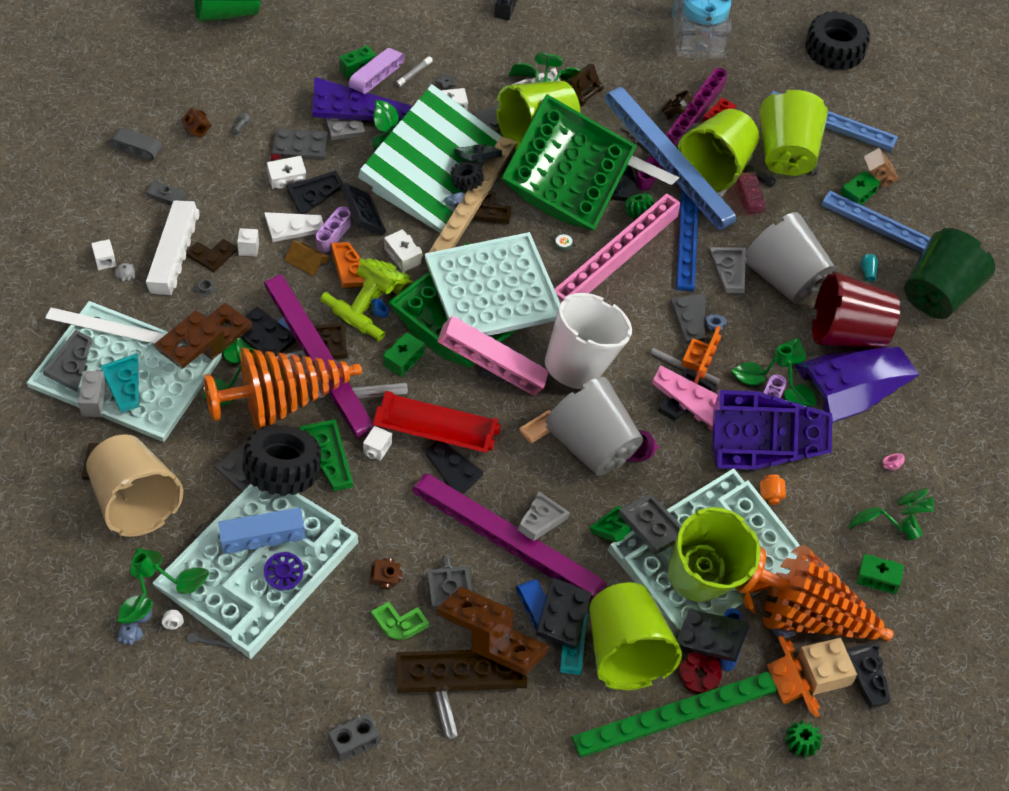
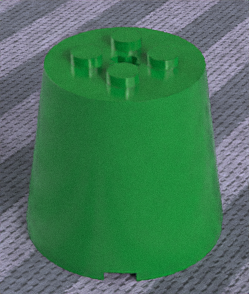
[194,0,260,22]

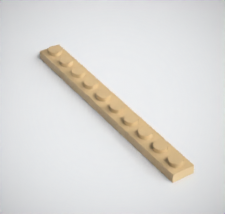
[429,136,517,253]

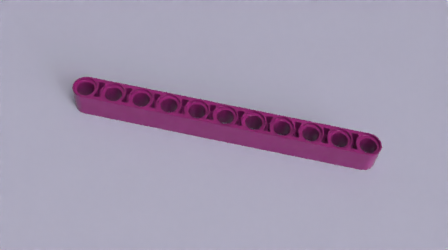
[636,68,728,191]
[264,274,374,439]
[412,473,607,603]

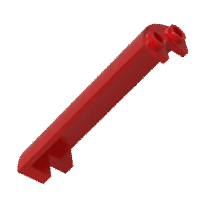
[373,391,501,453]

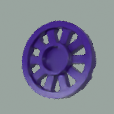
[264,552,304,591]

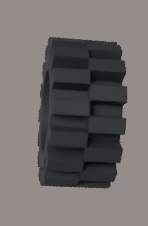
[450,160,484,191]

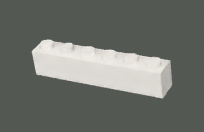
[146,200,199,295]

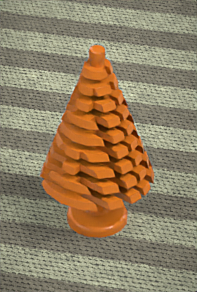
[203,348,362,430]
[735,544,893,642]

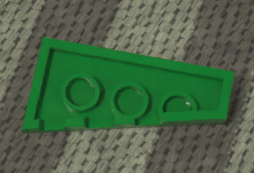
[298,419,353,491]

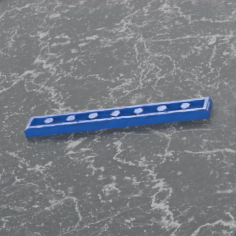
[676,189,698,292]

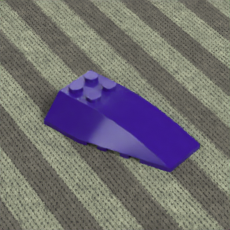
[795,347,919,423]
[712,390,833,470]

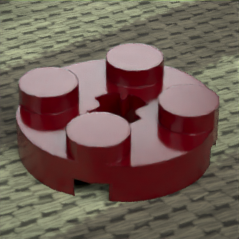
[679,652,722,695]

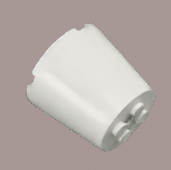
[545,293,632,389]

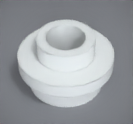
[162,610,184,629]

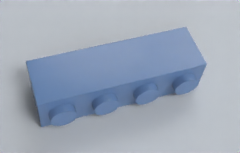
[218,507,306,554]

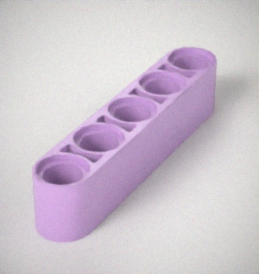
[349,48,405,94]

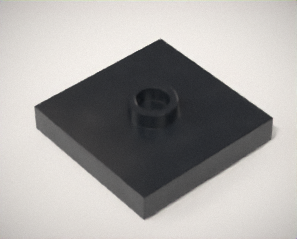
[454,144,502,161]

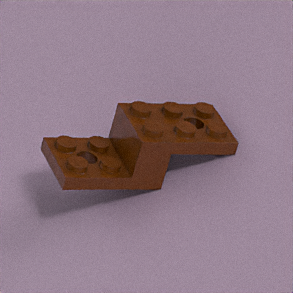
[154,303,253,369]
[437,587,549,675]

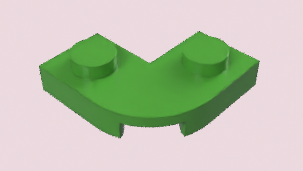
[371,602,429,640]

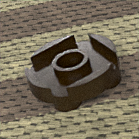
[662,90,694,119]

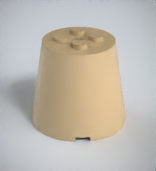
[86,435,183,537]

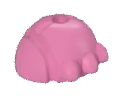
[883,453,905,471]

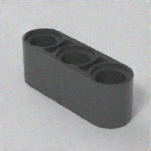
[109,128,162,161]

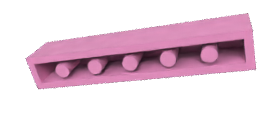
[437,316,548,396]

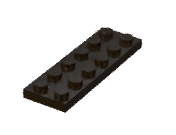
[396,650,527,693]

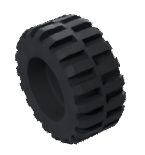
[805,11,870,70]
[242,424,322,496]

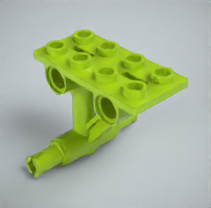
[320,258,414,342]

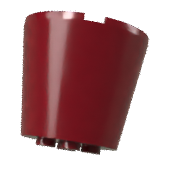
[812,271,900,348]

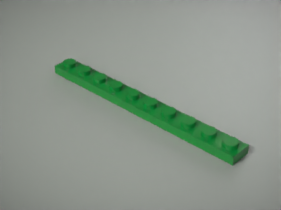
[572,671,778,758]

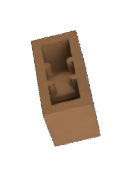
[864,148,899,187]

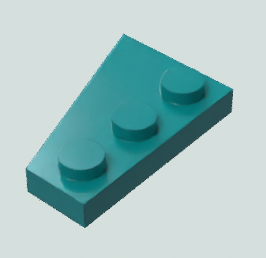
[100,353,140,413]

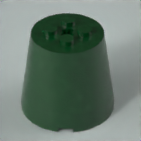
[904,228,995,319]

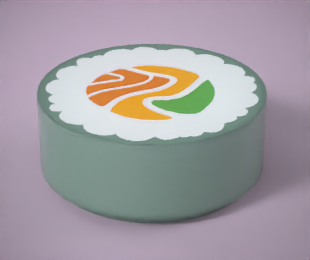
[555,234,573,251]

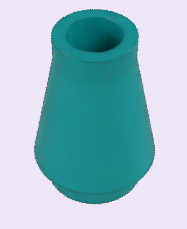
[860,254,878,281]

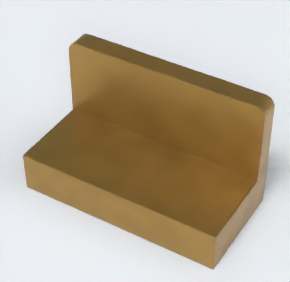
[285,241,330,276]

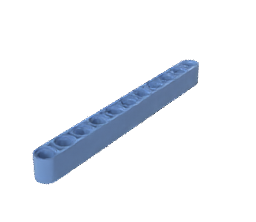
[604,87,736,230]

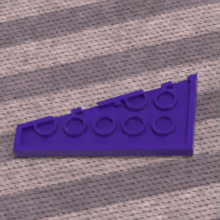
[312,77,413,123]

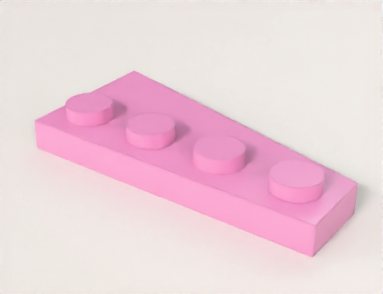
[652,365,718,432]

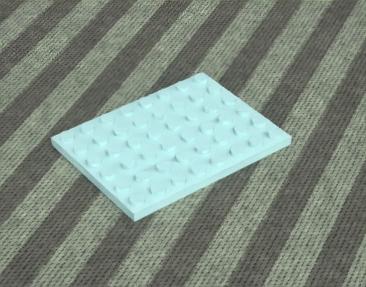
[27,301,222,442]

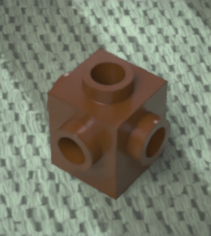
[181,108,212,138]
[369,558,402,590]

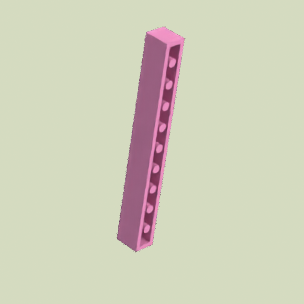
[554,194,680,304]

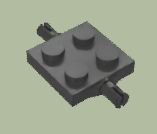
[427,555,472,610]

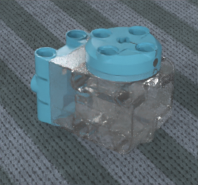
[672,0,731,62]

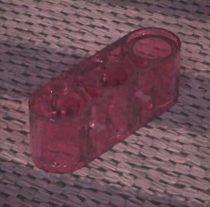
[736,172,766,214]

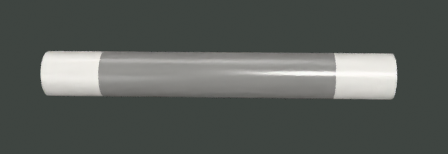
[395,56,433,87]

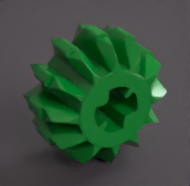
[625,193,655,219]
[785,719,823,759]

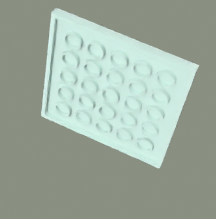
[425,232,560,336]

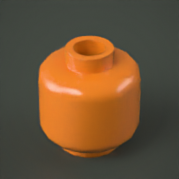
[760,474,786,505]

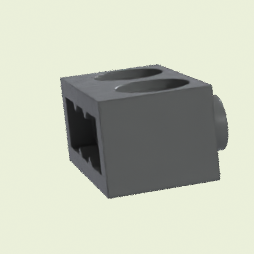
[328,713,380,763]

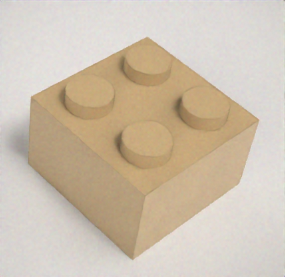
[797,638,857,695]

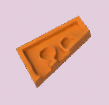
[330,242,365,288]

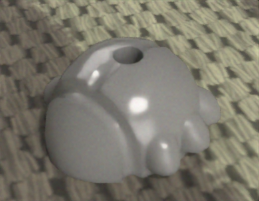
[114,263,135,282]

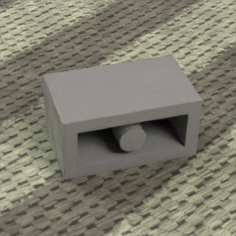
[78,371,106,417]

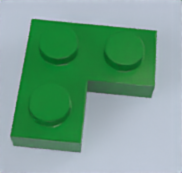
[589,506,631,543]

